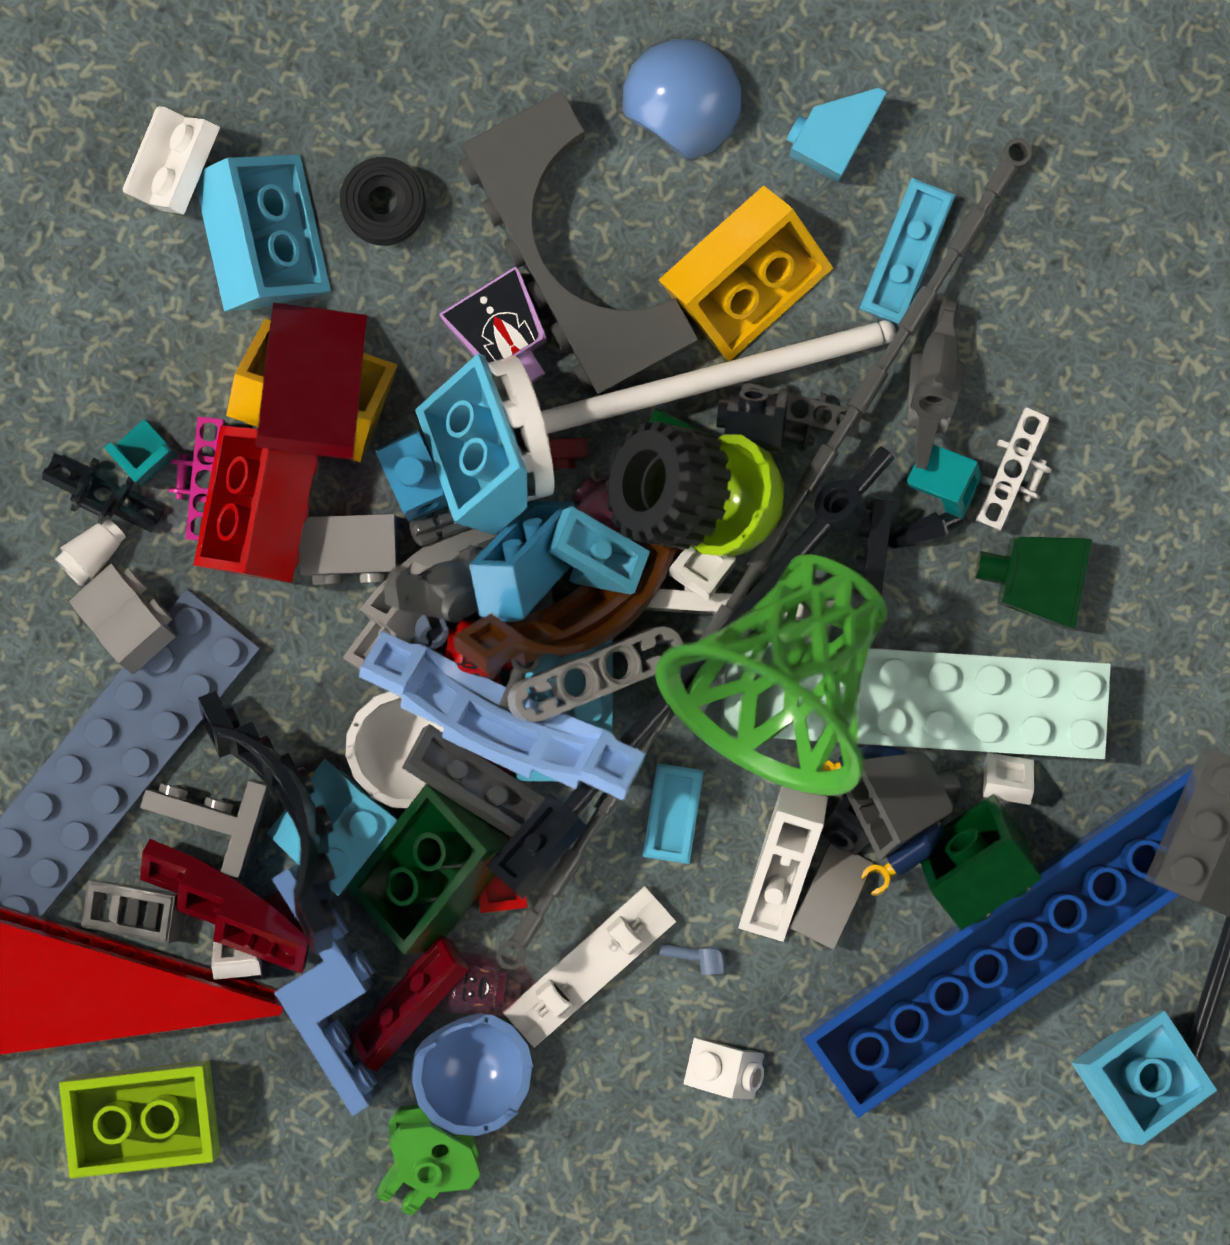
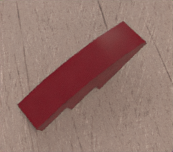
[140,839,309,974]

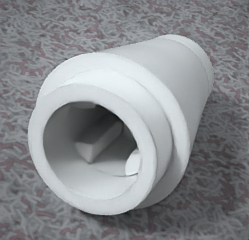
[55,519,126,586]

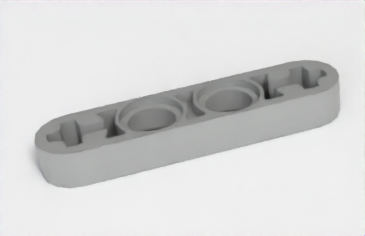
[507,627,683,722]

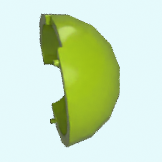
[691,435,784,556]

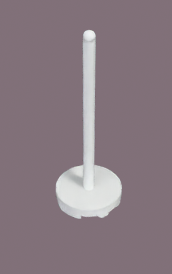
[488,320,897,502]

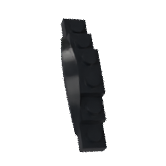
[198,691,337,955]

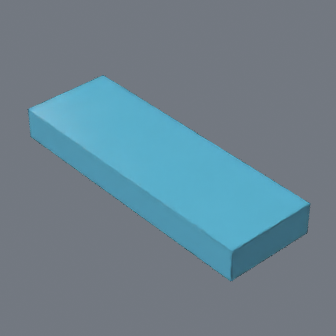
[859,178,955,325]

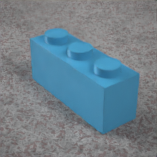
[469,500,575,622]

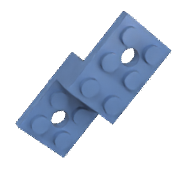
[272,864,377,1116]

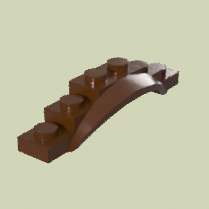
[454,538,684,674]

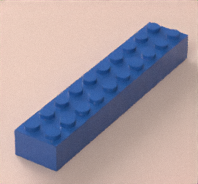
[800,764,1194,1118]

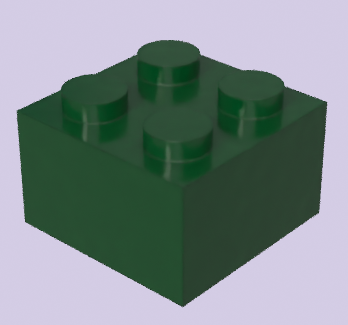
[921,794,1042,931]

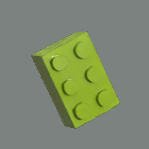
[59,1060,220,1179]

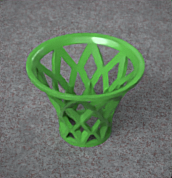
[656,555,888,795]

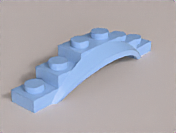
[359,631,646,800]

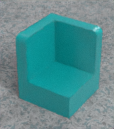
[104,419,178,486]
[907,444,982,519]

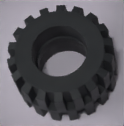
[606,421,732,549]

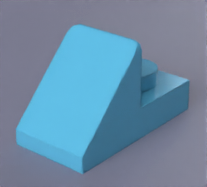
[547,506,650,594]

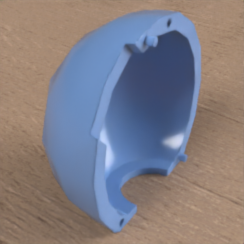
[622,39,742,159]
[411,1013,534,1136]

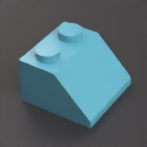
[267,759,400,896]
[1071,1010,1217,1146]

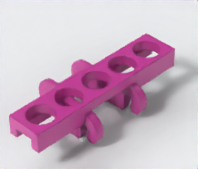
[168,416,225,540]

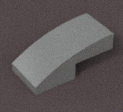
[790,842,873,950]

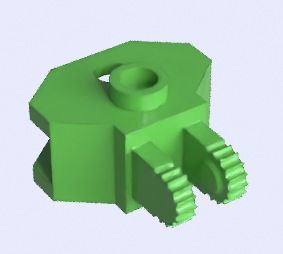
[376,1104,481,1216]

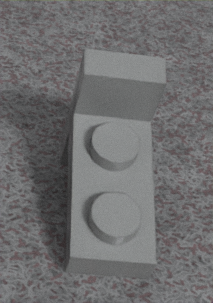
[140,780,270,878]

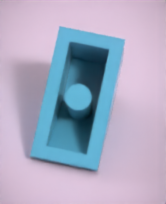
[786,88,887,182]

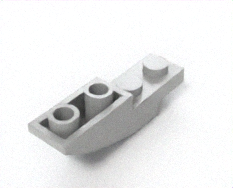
[343,528,497,671]

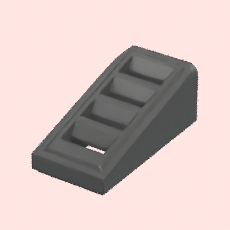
[81,880,185,943]

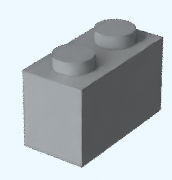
[300,514,399,585]

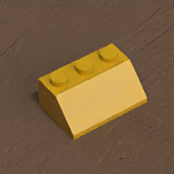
[659,185,833,361]
[226,318,398,462]

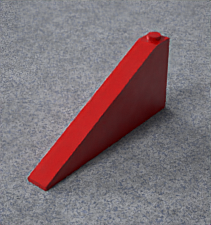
[0,906,283,1055]

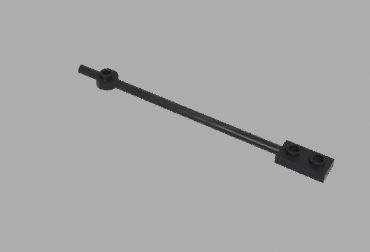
[486,446,894,899]

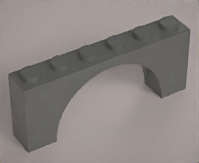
[459,90,698,396]

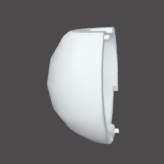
[345,691,444,808]

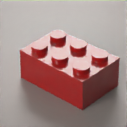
[193,426,318,583]

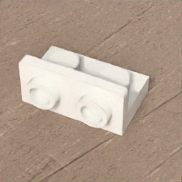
[123,106,220,215]

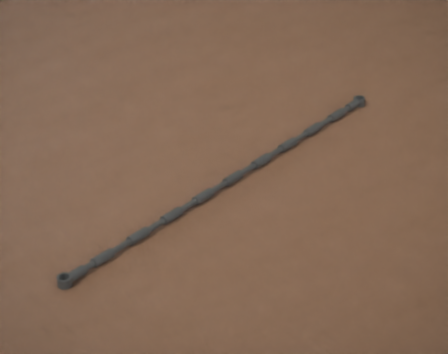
[497,138,1032,970]

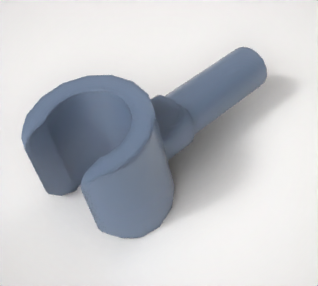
[659,943,727,975]

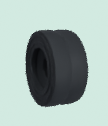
[339,157,426,246]

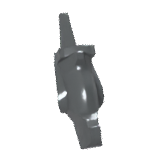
[908,299,966,470]
[384,545,484,623]

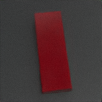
[350,935,469,1072]

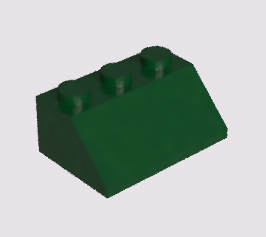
[345,784,509,955]

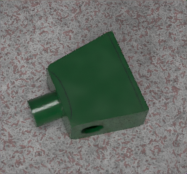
[975,537,1092,630]

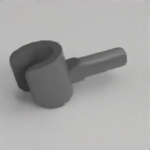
[499,657,540,710]

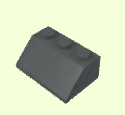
[1145,748,1230,918]

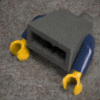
[821,744,960,896]

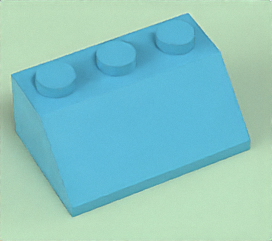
[196,155,331,312]
[415,353,527,535]

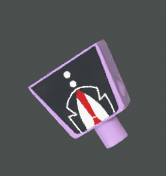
[439,266,547,384]

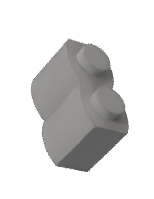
[69,563,176,675]

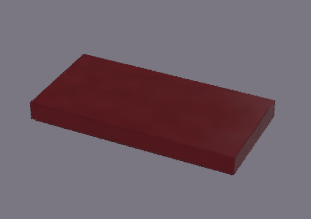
[255,302,367,459]

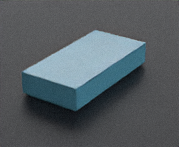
[642,763,704,864]

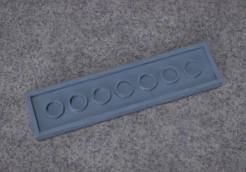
[0,589,261,918]

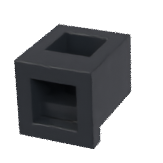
[716,389,789,452]

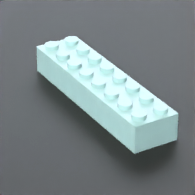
[721,642,1111,759]

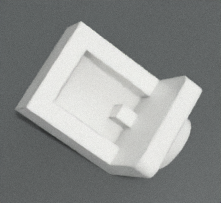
[684,1038,764,1099]

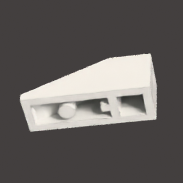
[738,786,828,942]

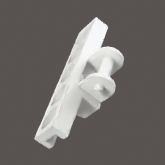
[975,407,1052,531]

